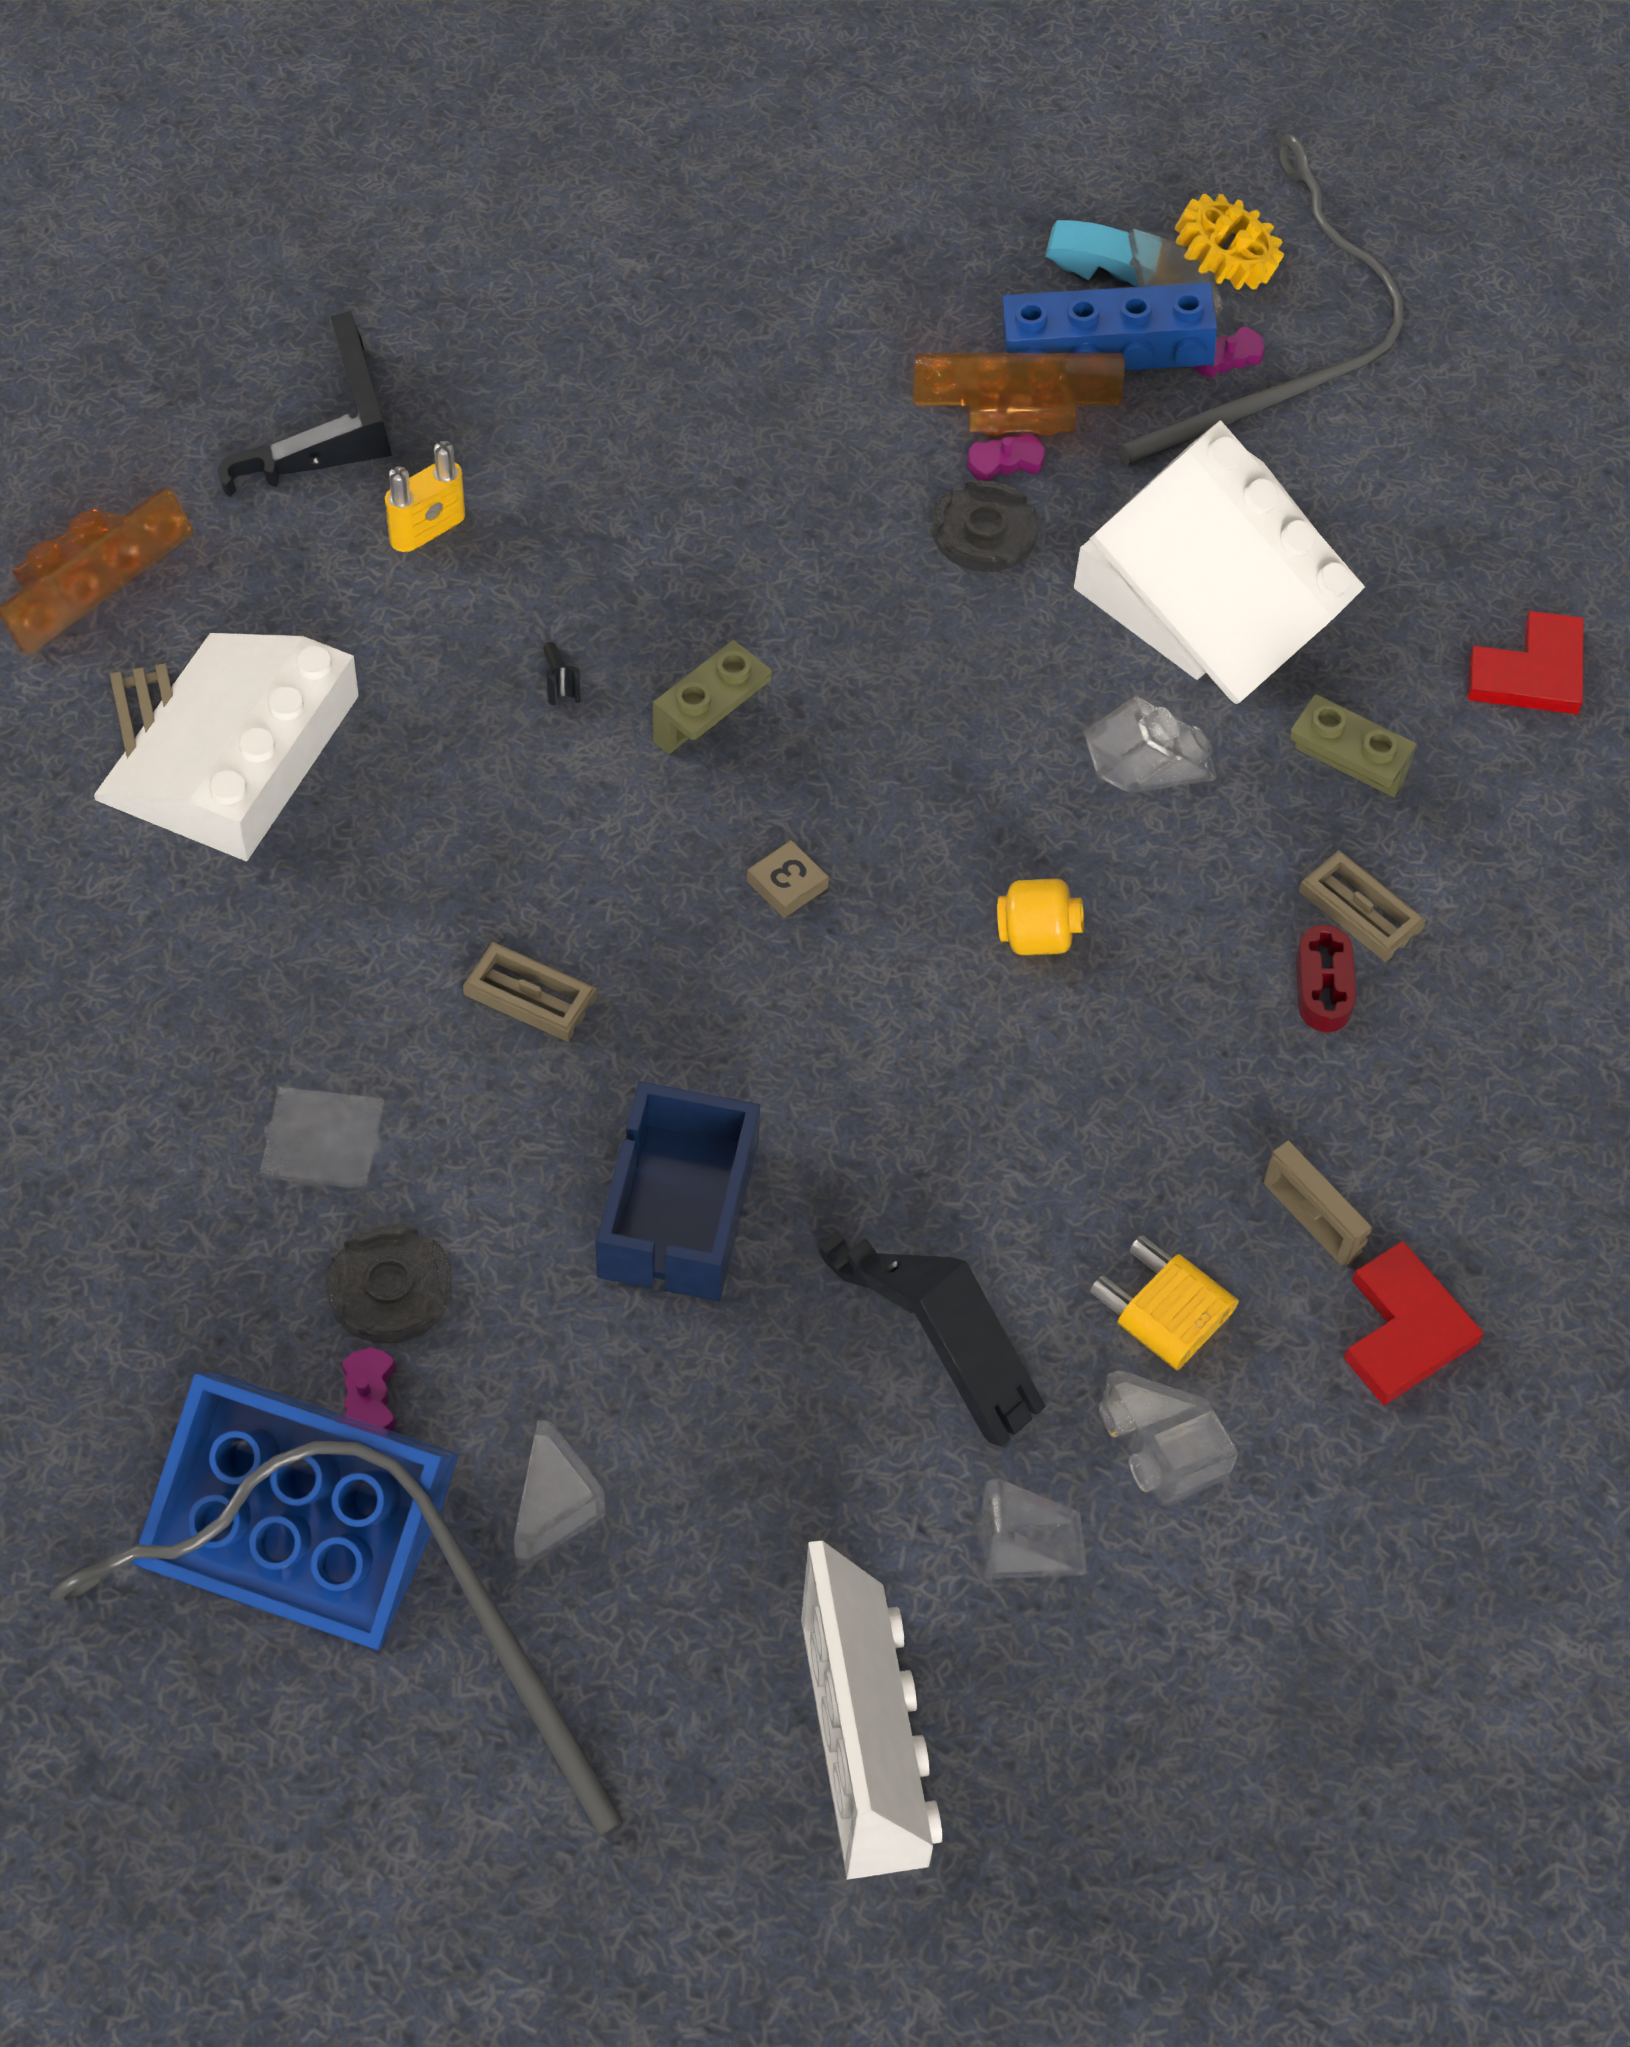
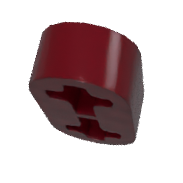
[1296,925,1356,1032]

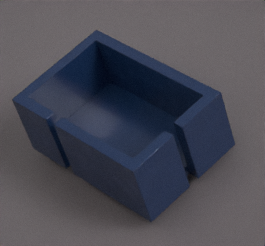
[596,1081,761,1302]

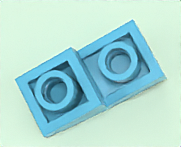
[1045,220,1159,287]

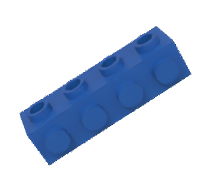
[1003,282,1217,377]

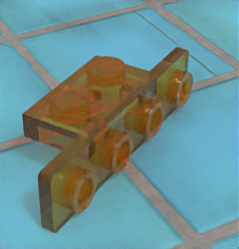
[913,353,1125,436]
[0,488,194,654]

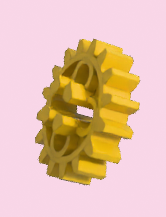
[1175,194,1284,290]

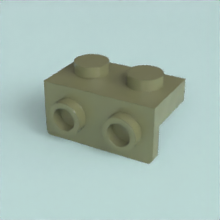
[653,639,772,754]
[1290,694,1417,798]

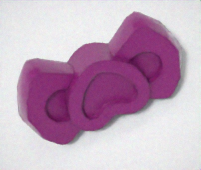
[1193,326,1265,377]
[967,433,1045,483]
[342,1347,397,1431]

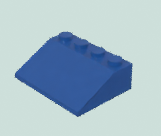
[132,1372,459,1650]

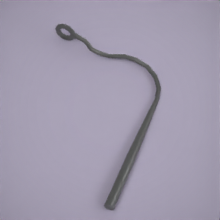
[1118,133,1403,465]
[48,1441,623,1837]

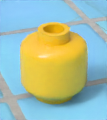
[997,879,1084,956]

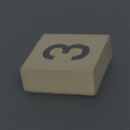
[747,840,829,918]

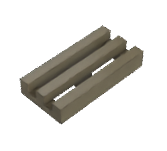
[110,663,173,759]
[1298,850,1426,962]
[463,942,597,1042]
[1263,1140,1373,1267]

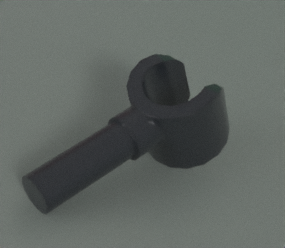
[543,642,581,705]

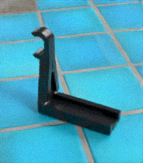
[218,311,392,497]
[818,1231,1046,1446]

